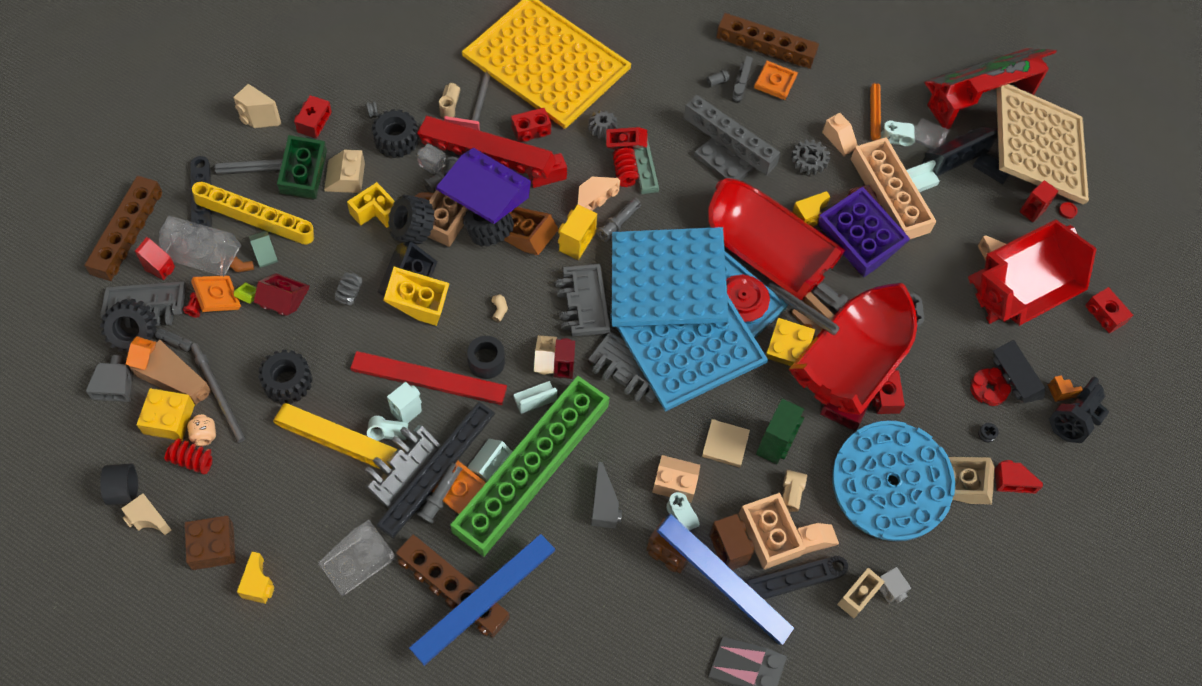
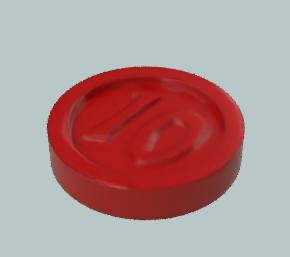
[1059,202,1078,219]

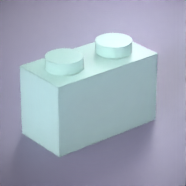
[387,382,422,423]

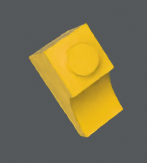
[792,191,830,227]
[237,552,274,604]

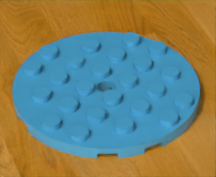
[832,421,955,541]

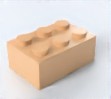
[739,493,806,570]

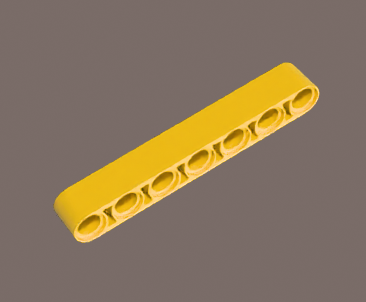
[192,182,314,245]
[273,403,397,469]

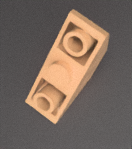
[578,177,620,211]

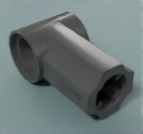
[813,282,850,315]

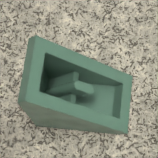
[249,231,278,268]

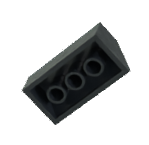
[922,127,998,176]

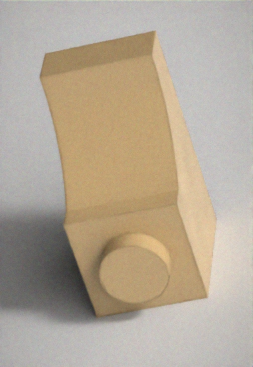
[534,335,557,375]
[122,494,171,535]

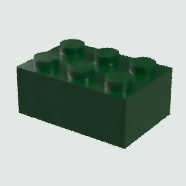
[277,135,327,199]
[756,398,805,465]

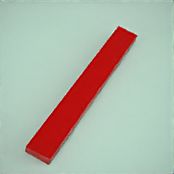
[351,351,507,405]

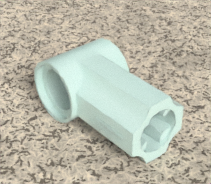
[367,416,408,441]

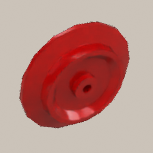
[726,275,770,322]

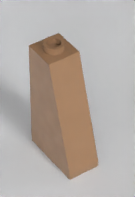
[128,340,211,404]

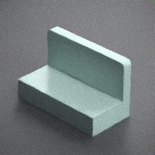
[906,160,940,192]
[513,381,557,414]
[467,439,512,482]

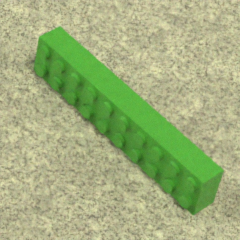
[450,376,609,557]

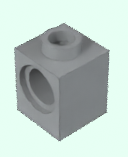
[879,567,911,604]

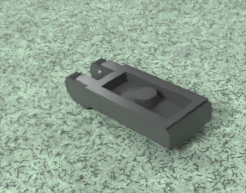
[732,56,753,103]

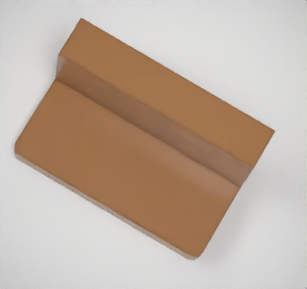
[792,292,834,338]

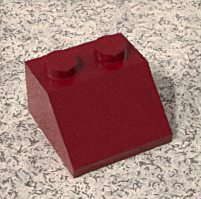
[254,273,310,316]

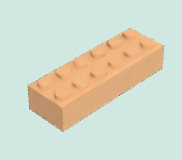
[851,137,936,239]

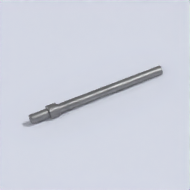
[472,72,490,121]
[190,343,245,443]

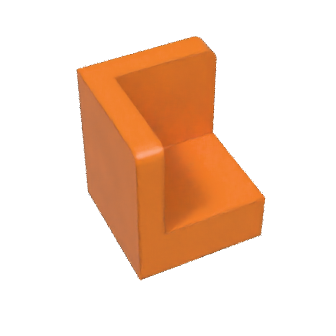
[125,336,156,370]
[1048,375,1083,402]

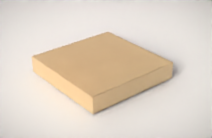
[702,419,750,467]

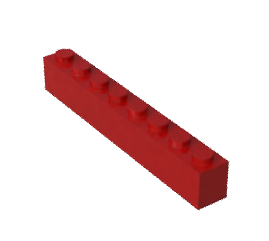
[417,116,556,179]

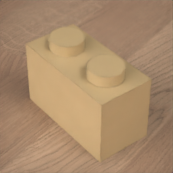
[837,568,885,618]

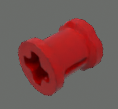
[183,292,201,318]

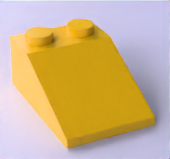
[383,267,449,326]

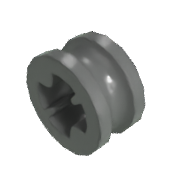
[367,101,378,118]

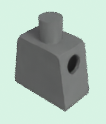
[86,355,132,402]

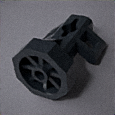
[1049,377,1109,443]

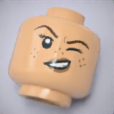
[187,415,216,446]

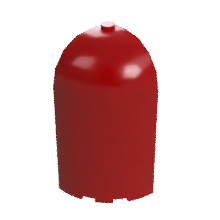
[709,178,846,301]
[789,283,917,415]

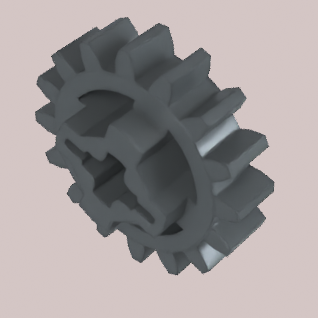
[791,139,830,175]

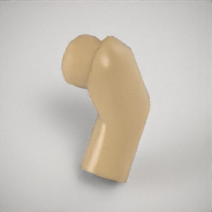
[492,295,508,322]

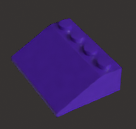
[436,148,531,224]
[818,187,910,278]

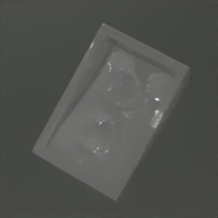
[318,520,395,596]

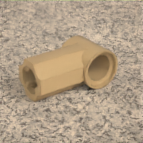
[439,83,460,118]
[782,470,807,512]

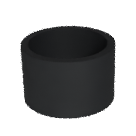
[467,336,505,379]
[100,464,138,505]

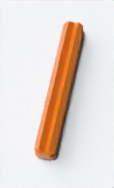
[870,83,881,141]

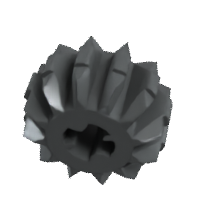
[588,109,617,139]
[335,272,362,305]

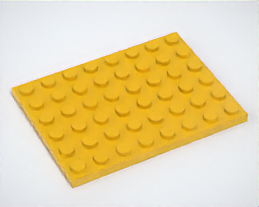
[462,0,631,129]

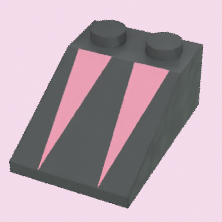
[708,637,787,686]

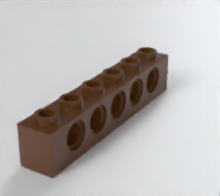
[716,13,819,69]
[84,176,162,281]
[396,534,510,638]

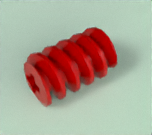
[612,147,639,187]
[164,438,213,475]

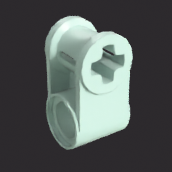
[880,121,915,146]
[666,492,700,531]

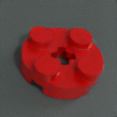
[970,368,1011,406]

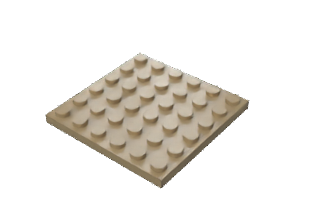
[996,84,1089,204]

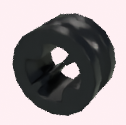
[978,423,999,443]

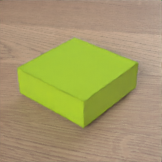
[234,283,256,304]

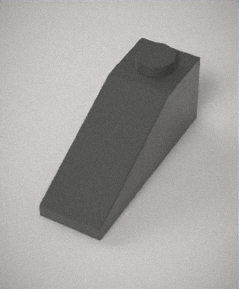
[591,462,622,529]

